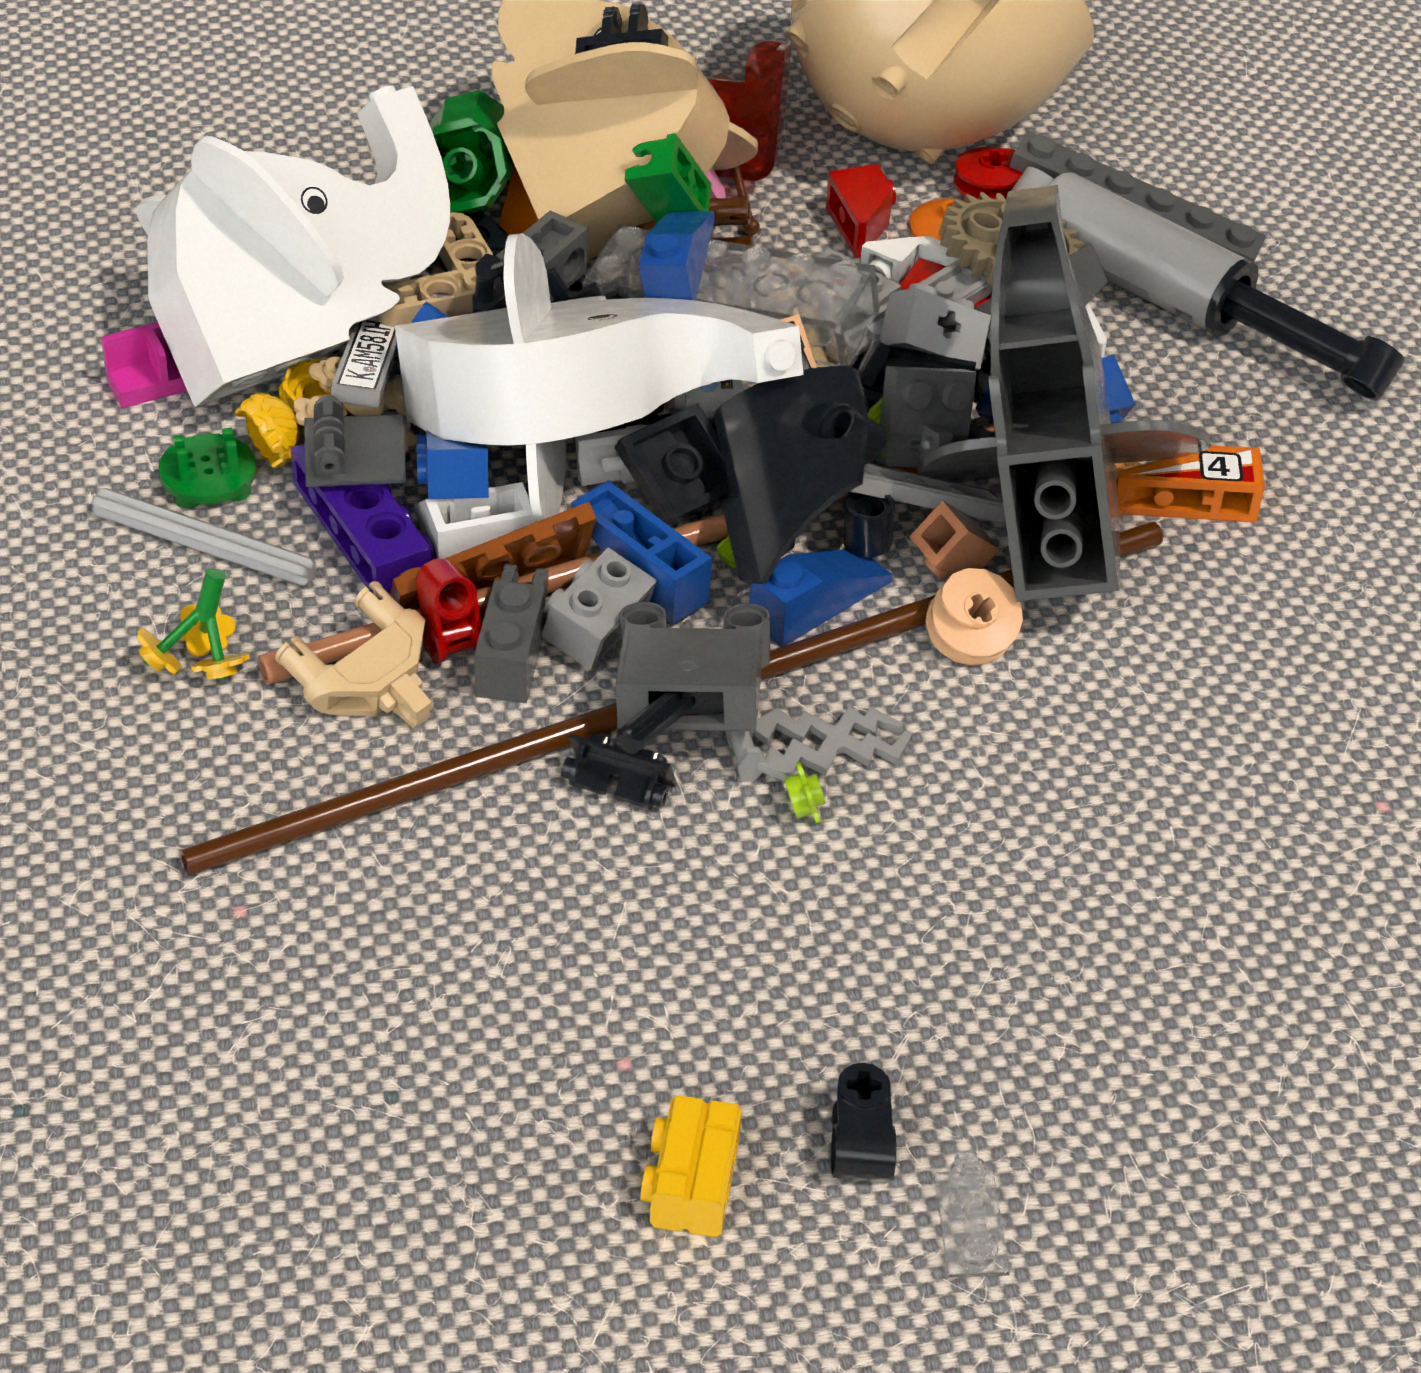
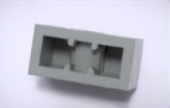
[880,284,991,370]

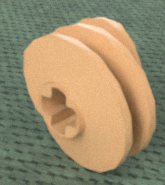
[925,568,1023,666]

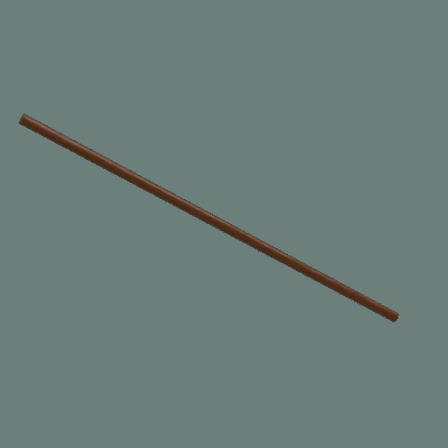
[180,521,1163,876]

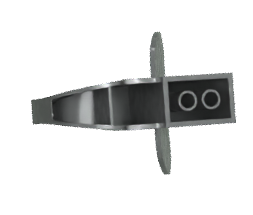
[917,185,1211,602]

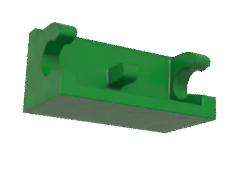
[624,133,712,223]

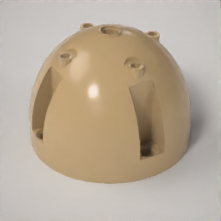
[786,0,1094,164]

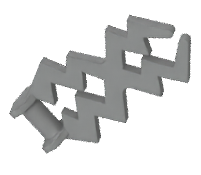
[725,707,912,782]

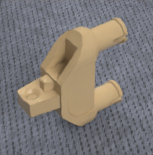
[275,581,432,729]

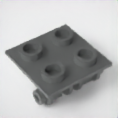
[304,395,406,487]

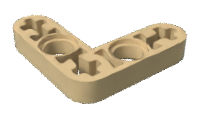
[376,212,495,327]

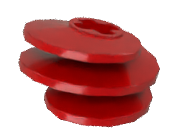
[953,147,1022,199]

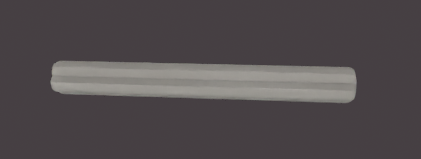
[91,488,316,587]

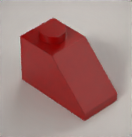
[826,164,896,258]

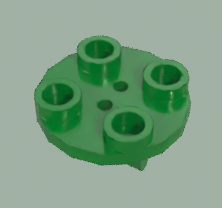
[158,427,256,509]

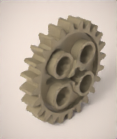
[938,192,1084,286]

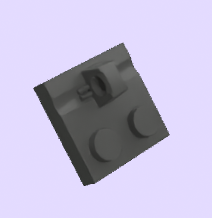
[875,366,977,467]

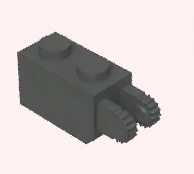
[474,564,549,704]

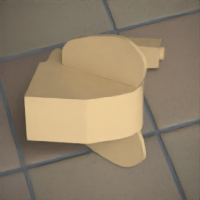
[492,0,758,261]

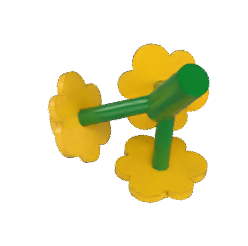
[136,569,250,681]

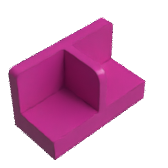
[101,322,187,409]

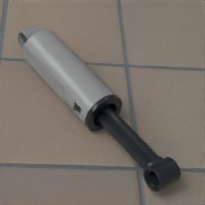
[1006,166,1405,401]

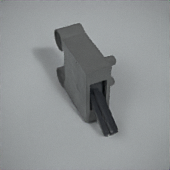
[615,602,771,754]

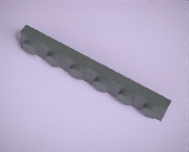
[1009,131,1267,262]

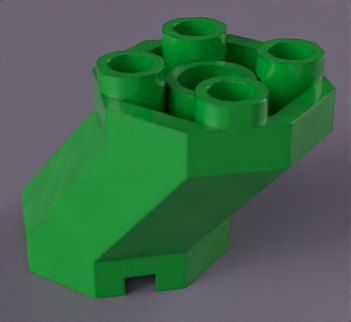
[429,90,514,215]

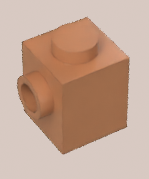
[909,500,1000,580]

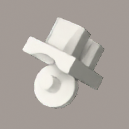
[575,424,651,486]

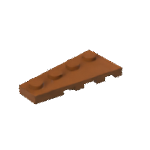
[390,502,597,610]

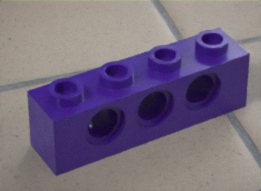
[291,443,436,594]

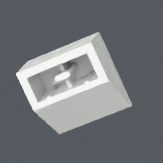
[414,482,535,559]

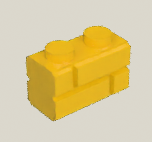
[640,1095,742,1238]

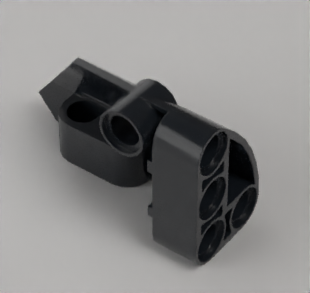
[713,365,886,584]

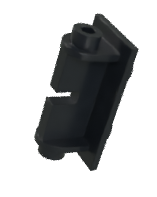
[561,734,677,810]

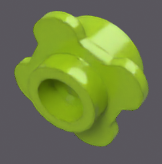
[784,761,826,824]

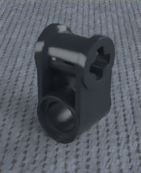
[831,1063,896,1180]

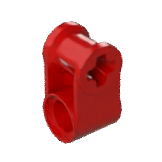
[415,558,483,665]

